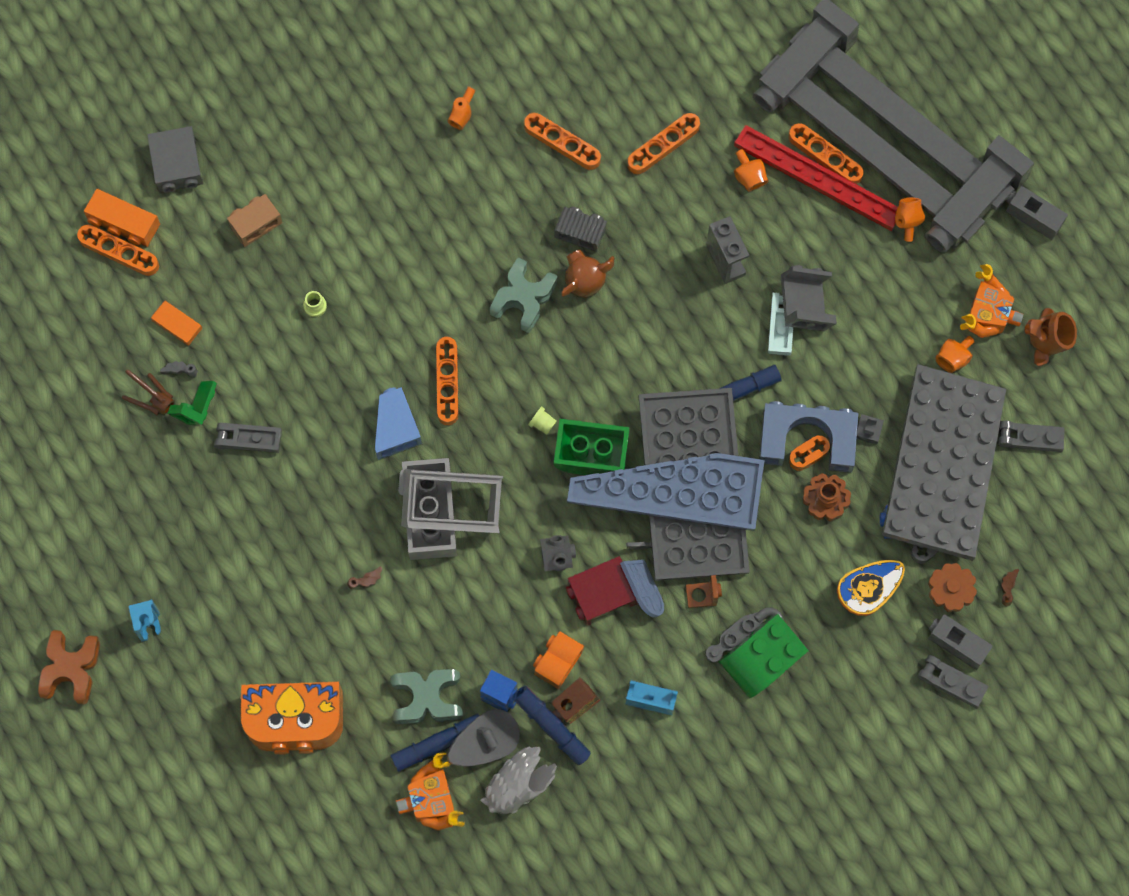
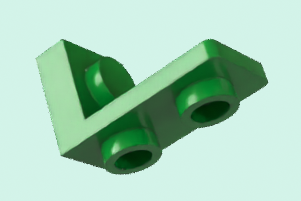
[167,381,217,425]

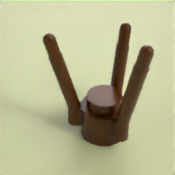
[122,369,175,416]

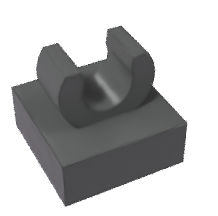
[856,414,884,444]

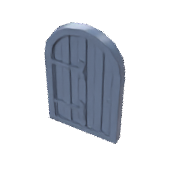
[620,560,664,618]

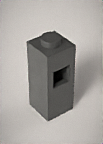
[1006,186,1068,240]
[928,614,993,670]

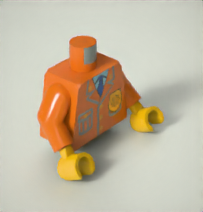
[960,264,1024,338]
[396,753,465,830]

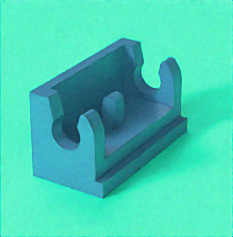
[129,600,161,642]
[626,680,678,715]

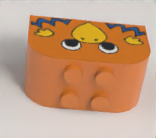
[241,682,343,755]

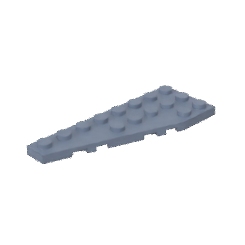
[567,453,764,531]

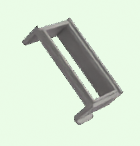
[398,469,503,533]

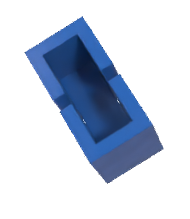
[480,670,518,712]

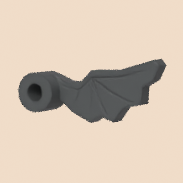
[160,361,198,377]
[626,542,652,550]

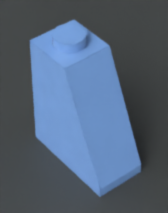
[375,387,422,460]

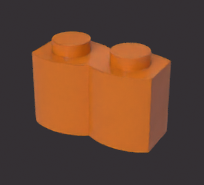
[533,631,584,690]

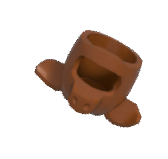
[561,250,615,298]
[1025,308,1077,366]

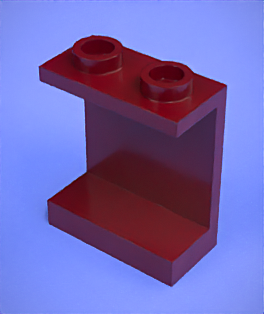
[565,556,638,626]

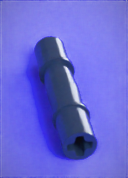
[719,365,782,401]
[512,685,591,765]
[390,713,479,772]

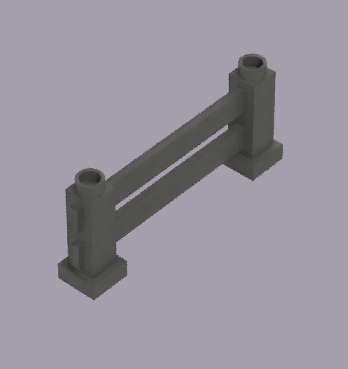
[753,0,1034,253]

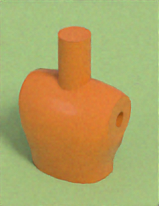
[447,87,475,130]
[734,149,769,192]
[895,197,925,242]
[935,336,974,373]

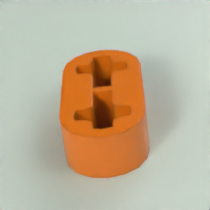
[789,436,830,471]

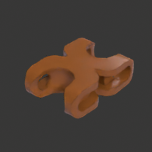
[38,630,100,705]

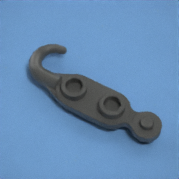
[705,607,784,662]

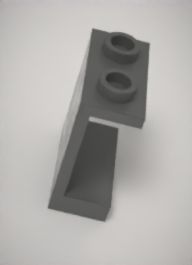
[147,126,203,193]
[706,216,750,284]
[781,265,837,331]

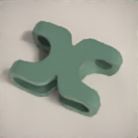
[490,258,558,333]
[390,669,463,724]

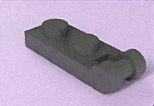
[998,421,1065,452]
[214,423,282,453]
[917,655,988,709]

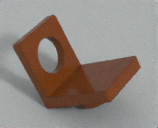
[686,575,722,608]

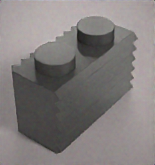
[554,207,607,252]

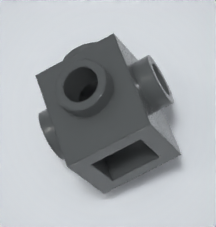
[540,535,576,571]

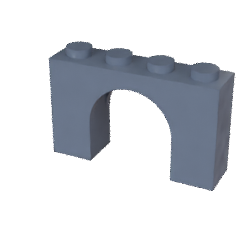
[759,401,858,473]

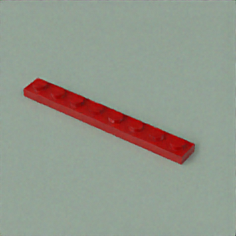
[734,125,898,231]

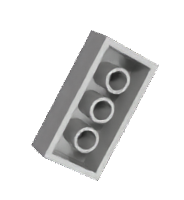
[402,458,457,560]

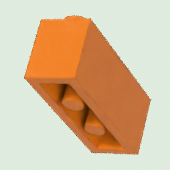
[84,189,160,247]

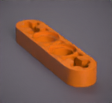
[525,113,601,170]
[628,113,700,175]
[789,123,863,184]
[77,225,159,276]
[436,337,458,426]

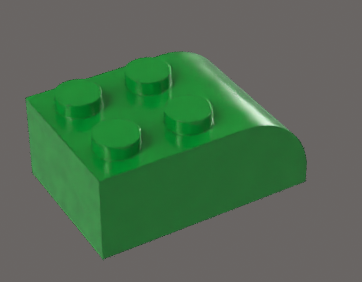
[554,419,630,475]
[719,614,809,698]

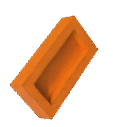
[151,301,202,346]

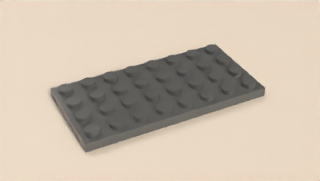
[882,364,1006,561]
[638,388,750,581]

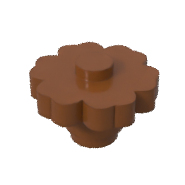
[803,473,851,521]
[928,563,977,612]

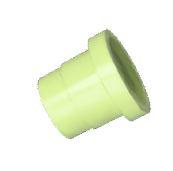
[303,291,327,317]
[528,406,557,435]

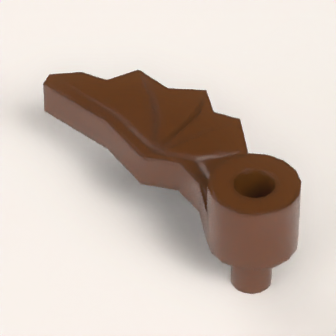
[347,566,382,589]
[1001,569,1019,606]

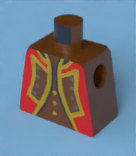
[551,677,600,724]

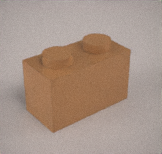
[227,194,282,247]

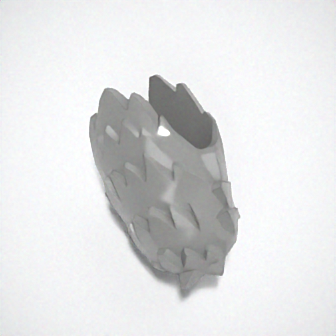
[481,746,557,814]

